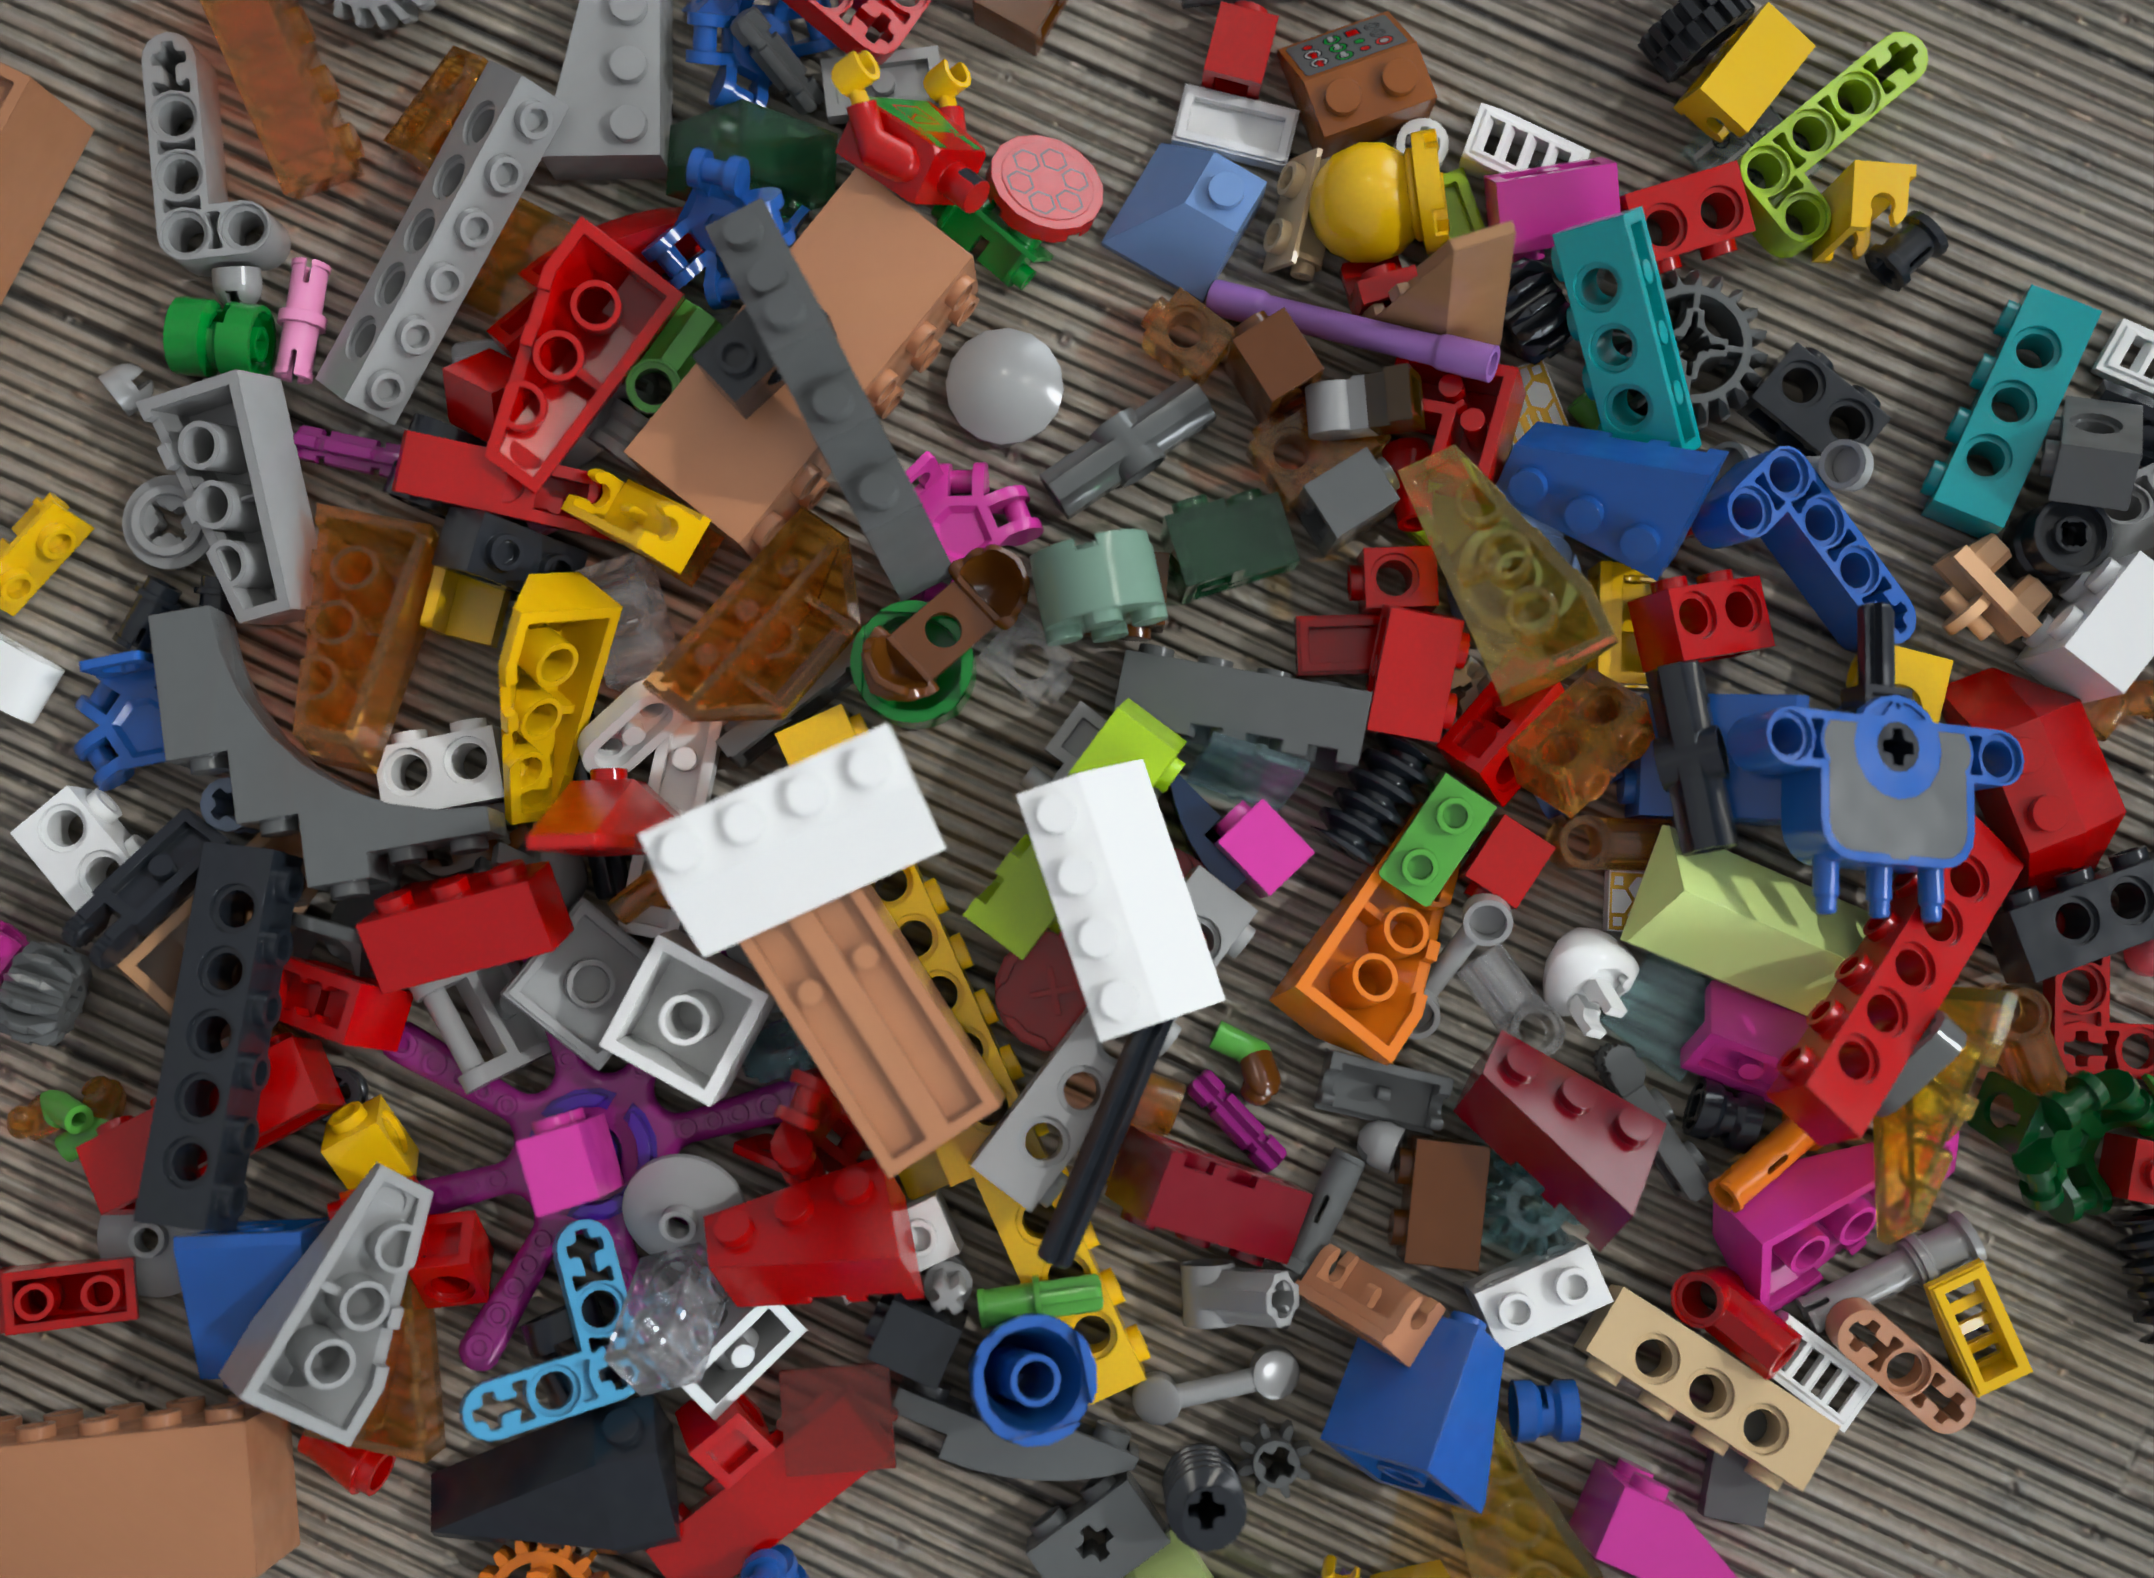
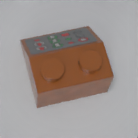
[1277,11,1438,159]

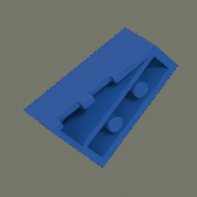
[1491,421,1730,581]

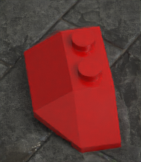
[1941,667,2127,893]

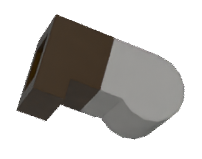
[1305,363,1426,441]

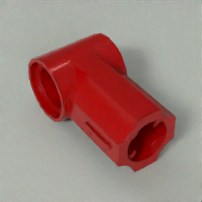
[1671,1265,1802,1380]

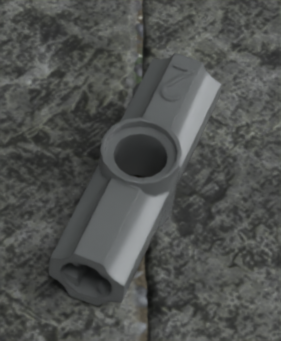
[1040,375,1216,520]

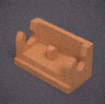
[1295,1244,1446,1368]

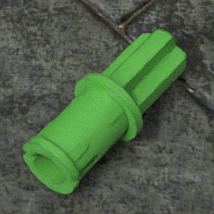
[977,1273,1104,1329]

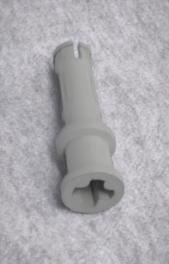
[1796,1210,1987,1334]

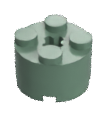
[1029,529,1169,646]

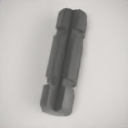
[730,7,825,115]

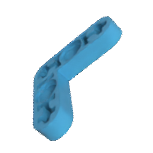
[459,1219,645,1441]

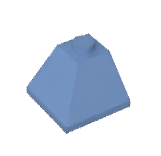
[1101,143,1267,304]

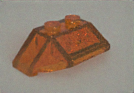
[642,506,861,722]

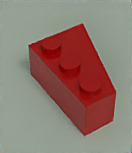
[355,859,575,994]
[703,1157,925,1307]

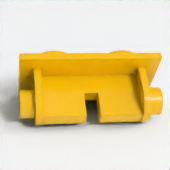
[0,492,95,616]

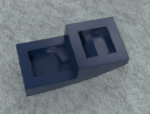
[1168,774,1247,891]

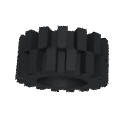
[1638,0,1756,83]

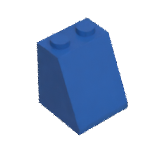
[1616,693,1810,827]
[173,1217,330,1389]
[1320,1311,1505,1514]

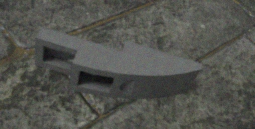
[890,1376,1139,1481]

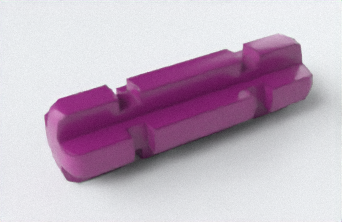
[293,425,401,478]
[1187,1069,1287,1174]

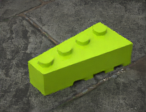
[963,698,1187,961]

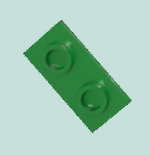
[931,198,1054,290]

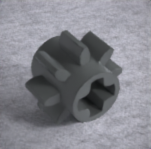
[1236,1417,1312,1499]

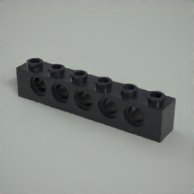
[133,841,304,1231]
[1986,845,2154,983]

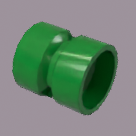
[163,296,276,378]

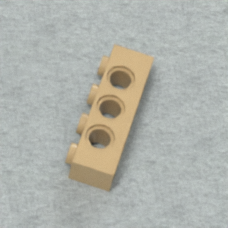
[1573,1284,1841,1492]

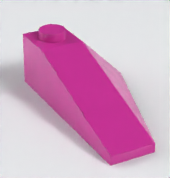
[1712,1124,1960,1312]

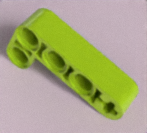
[1737,31,1929,258]

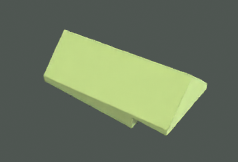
[1620,825,1871,1016]

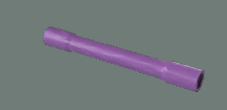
[1206,279,1500,383]

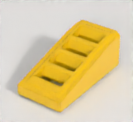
[1923,1258,2033,1398]

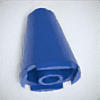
[968,1313,1097,1447]

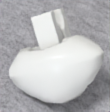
[1543,927,1640,1039]

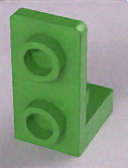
[1378,771,1497,907]

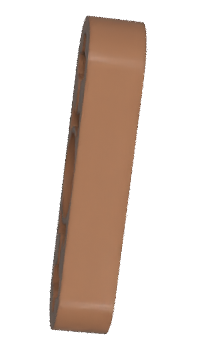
[1825,1297,1976,1434]

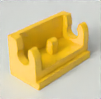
[1673,2,1816,143]
[1812,160,1917,264]
[561,468,711,574]
[1585,561,1656,691]

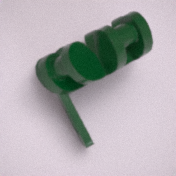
[1966,1069,2154,1224]

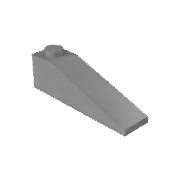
[218,1162,434,1447]

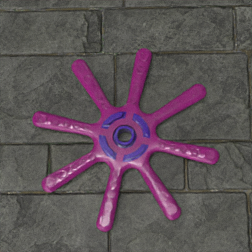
[382,949,798,1393]

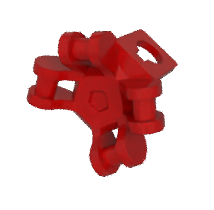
[732,1067,871,1187]

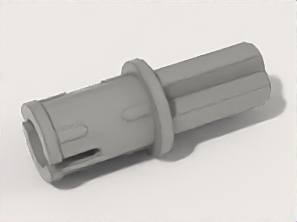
[923,1255,972,1315]

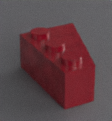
[1453,1030,1667,1252]
[1104,1125,1313,1267]

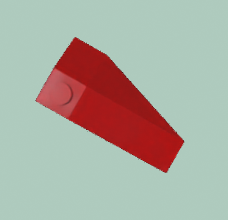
[484,216,684,494]
[527,768,680,857]

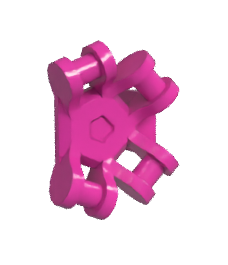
[905,451,1044,602]

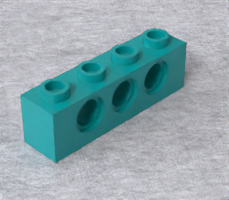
[1551,206,1702,450]
[1919,284,2102,539]

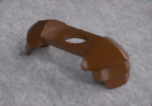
[861,544,1030,702]

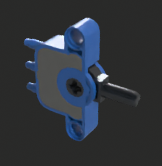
[1727,602,2024,923]

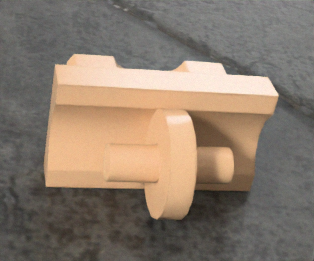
[1931,533,2052,645]

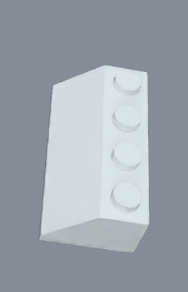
[638,723,947,958]
[1016,759,1225,1042]

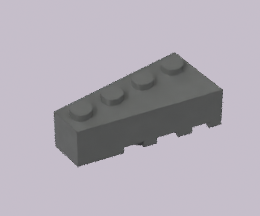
[1113,643,1373,775]

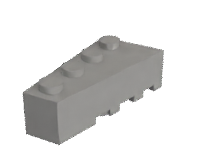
[541,0,673,180]
[135,369,333,625]

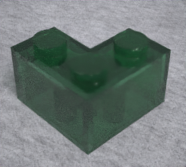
[666,99,838,219]
[1160,488,1300,605]

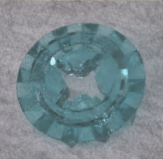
[742,1018,817,1083]

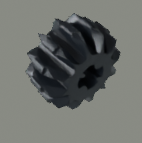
[1502,257,1574,365]

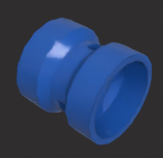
[1508,1379,1581,1443]

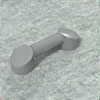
[1713,439,1874,492]
[1409,893,1513,1040]
[1131,1344,1300,1426]

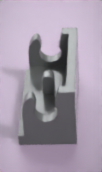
[1313,1048,1454,1135]

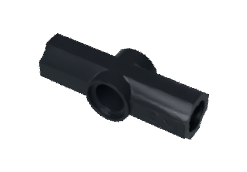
[1645,661,1739,856]

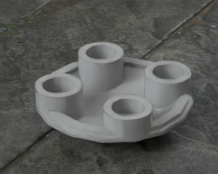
[945,328,1064,449]

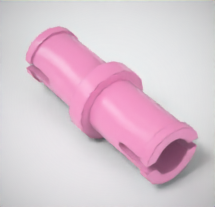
[273,257,331,384]

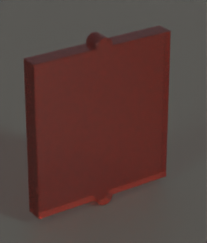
[776,1362,899,1477]

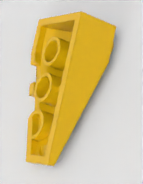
[498,572,623,825]

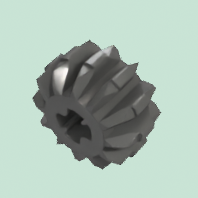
[0,941,93,1047]

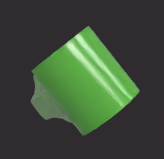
[626,299,724,418]

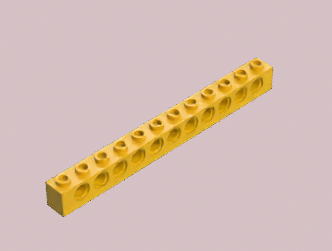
[775,704,1151,1406]

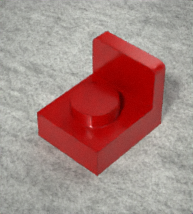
[1339,255,1418,317]

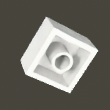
[2014,550,2154,704]
[599,929,776,1107]

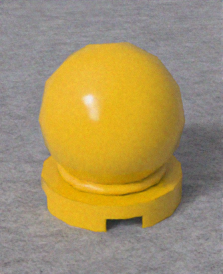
[1308,128,1450,263]

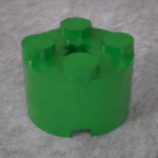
[850,600,977,729]

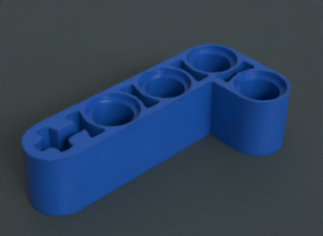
[1691,446,1917,653]

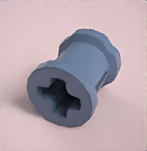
[200,777,260,834]

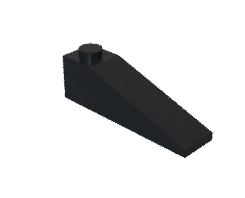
[431,1394,681,1555]

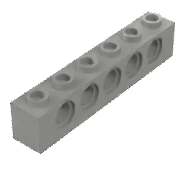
[315,60,570,425]
[968,865,1258,1213]

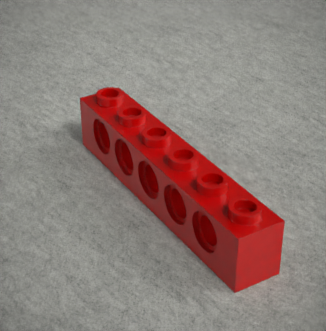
[1765,815,2025,1146]

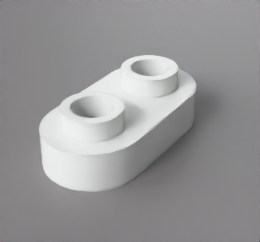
[577,678,685,773]

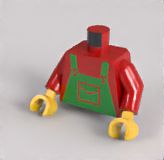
[831,51,990,214]

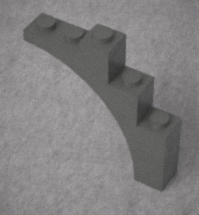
[705,198,951,601]
[148,605,507,900]

